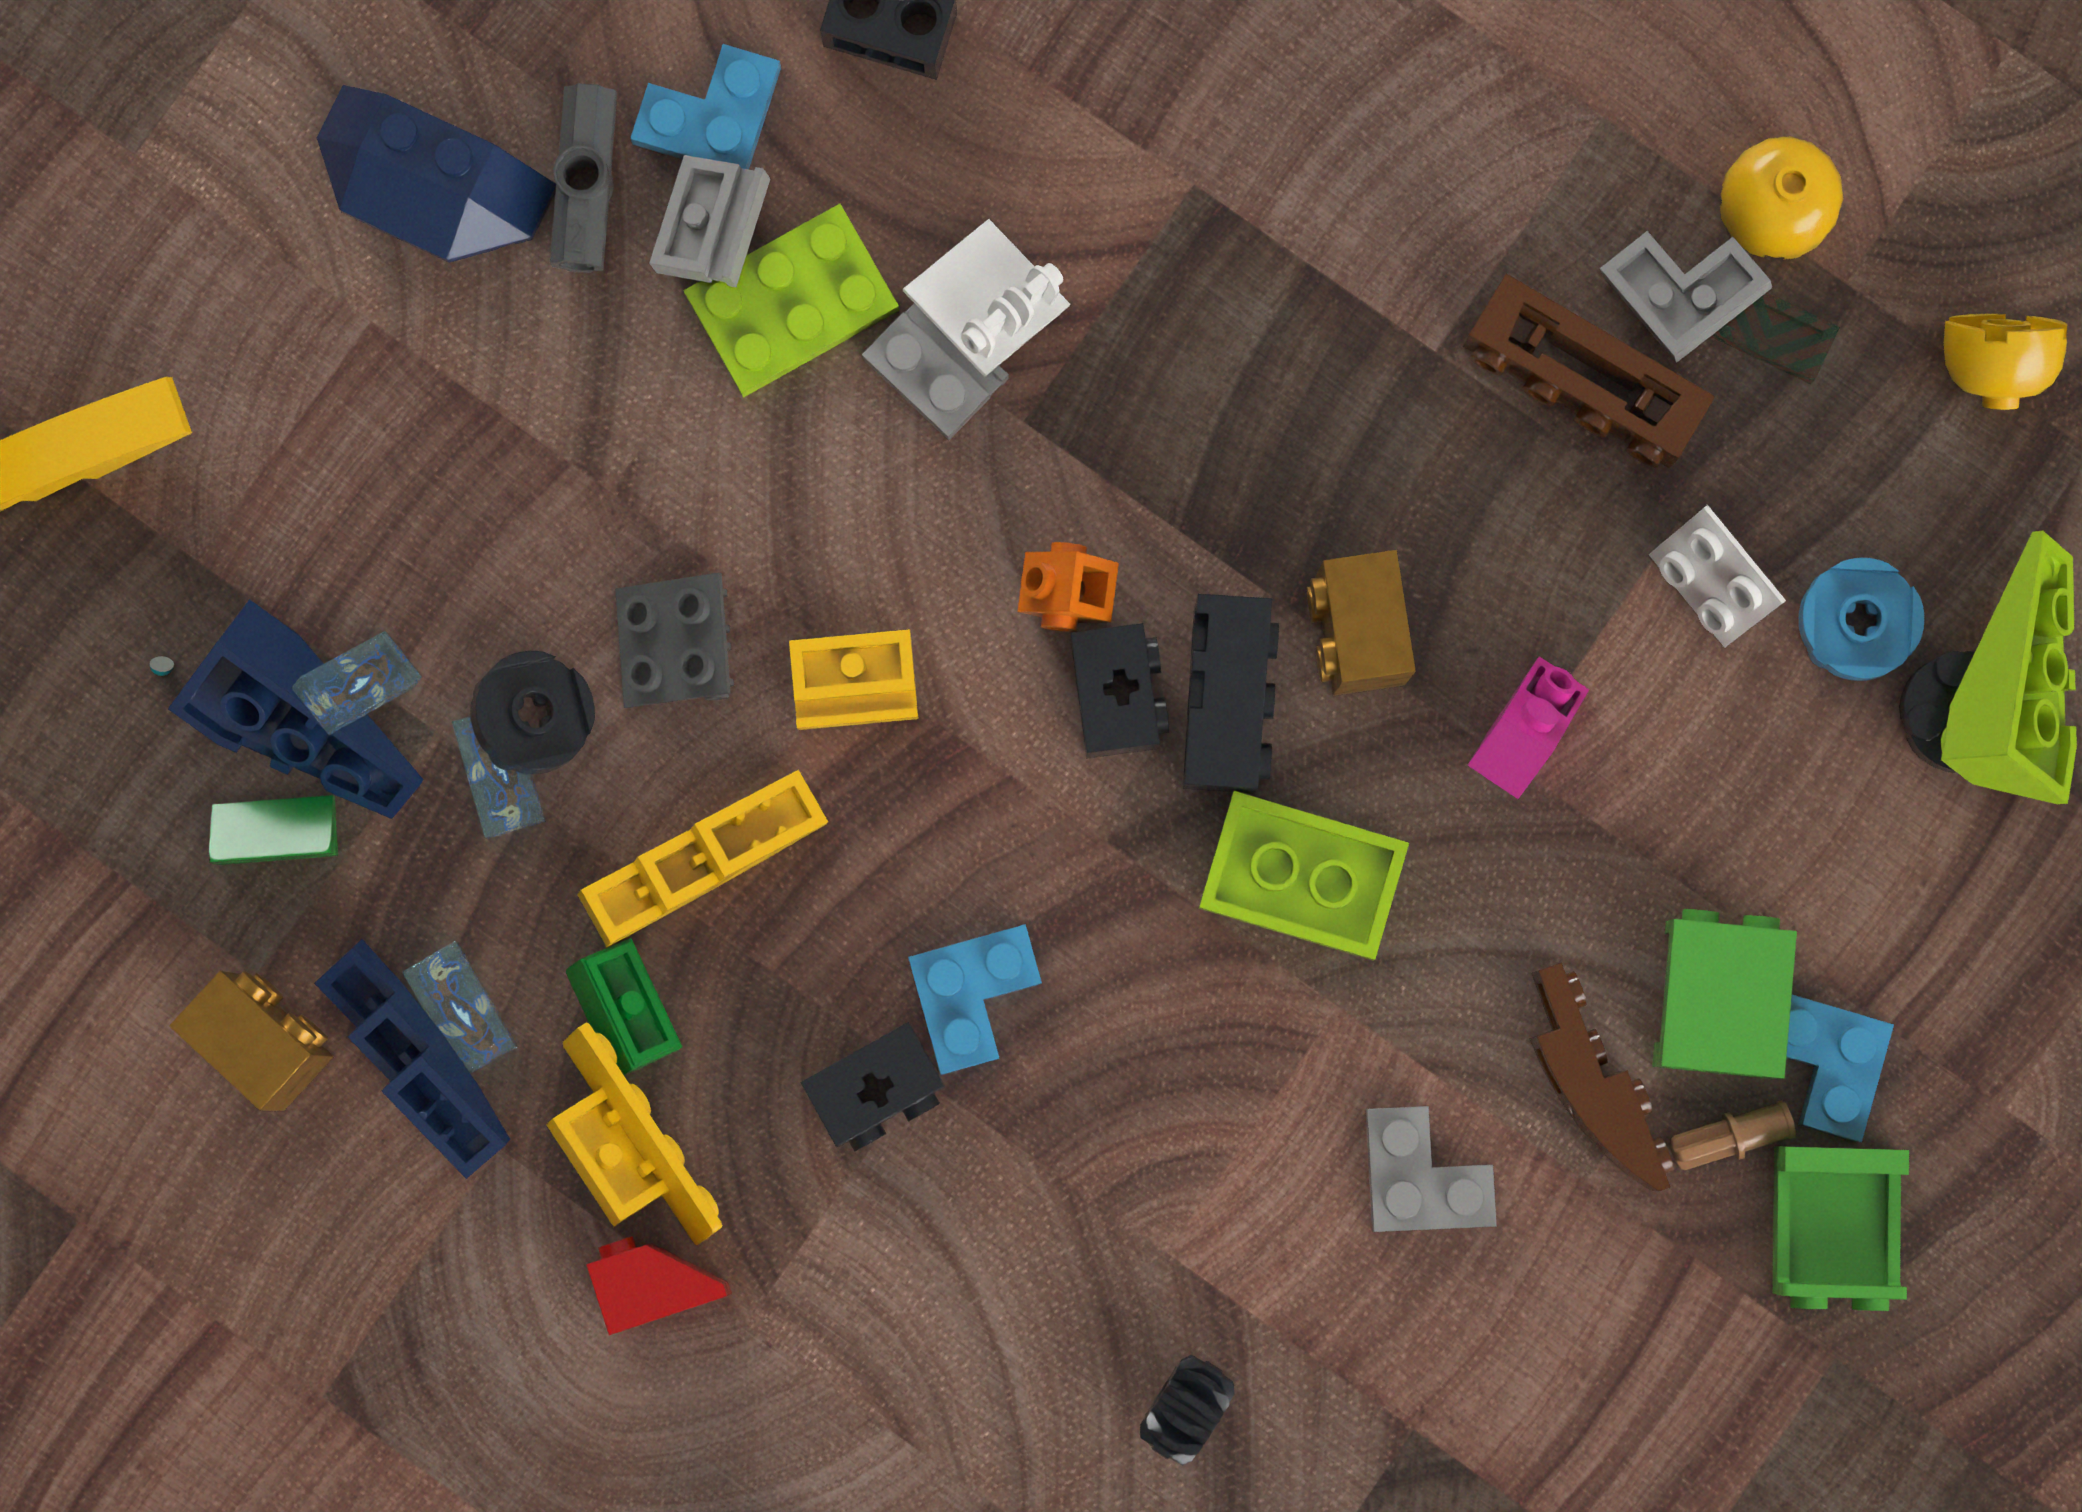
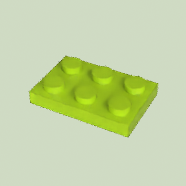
[683,204,900,398]
[1198,791,1409,961]

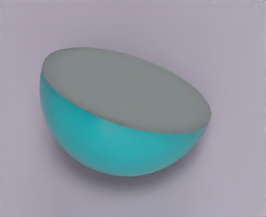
[150,656,174,676]

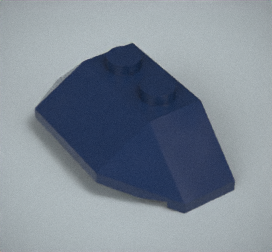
[317,85,556,263]

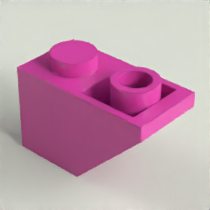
[1468,656,1589,799]

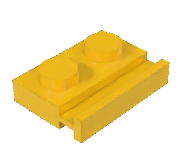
[789,629,919,730]

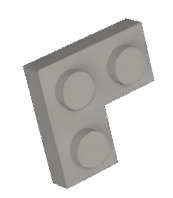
[1600,231,1772,363]
[1366,1106,1497,1232]

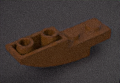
[1529,962,1674,1191]

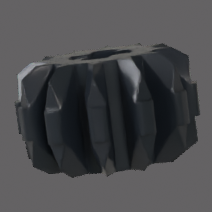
[1140,1355,1235,1465]

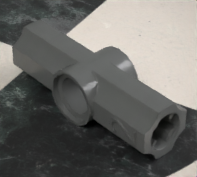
[550,83,617,273]

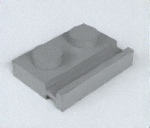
[649,155,770,287]
[862,303,1009,440]

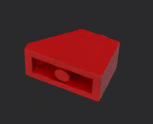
[586,1236,732,1335]

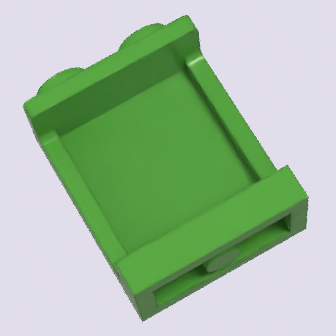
[1652,909,1797,1079]
[1773,1146,1909,1311]

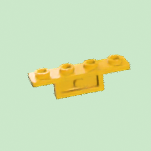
[546,1022,722,1245]

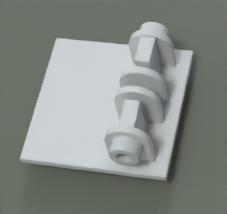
[903,219,1070,377]
[1649,505,1786,648]

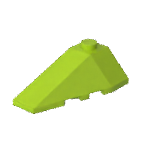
[1941,531,2077,804]

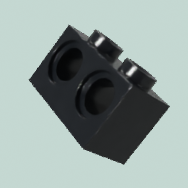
[820,0,957,80]

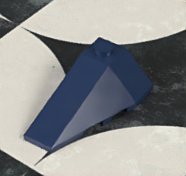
[168,599,424,819]

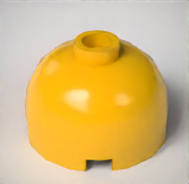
[1720,136,1843,260]
[1944,314,2067,410]

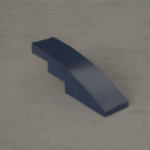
[314,939,510,1179]

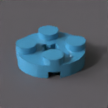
[1798,558,1924,681]

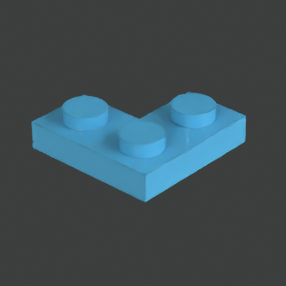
[630,44,781,169]
[908,924,1042,1075]
[1786,995,1894,1142]

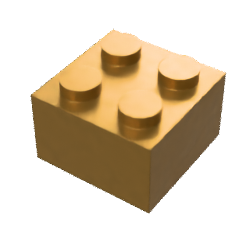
[1307,550,1416,696]
[169,970,334,1111]

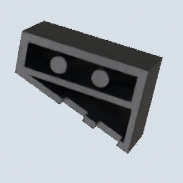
[1183,594,1279,794]

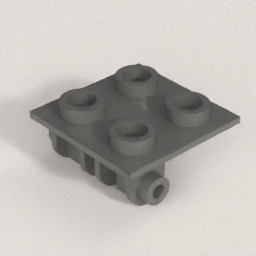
[615,572,734,708]

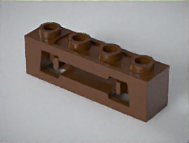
[1463,273,1715,468]

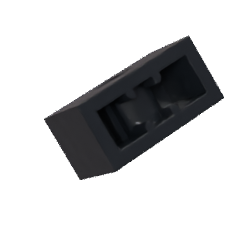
[1070,623,1169,759]
[800,1022,945,1152]

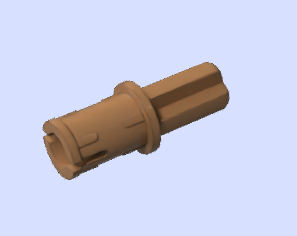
[1671,1100,1796,1170]

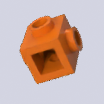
[1017,542,1119,632]

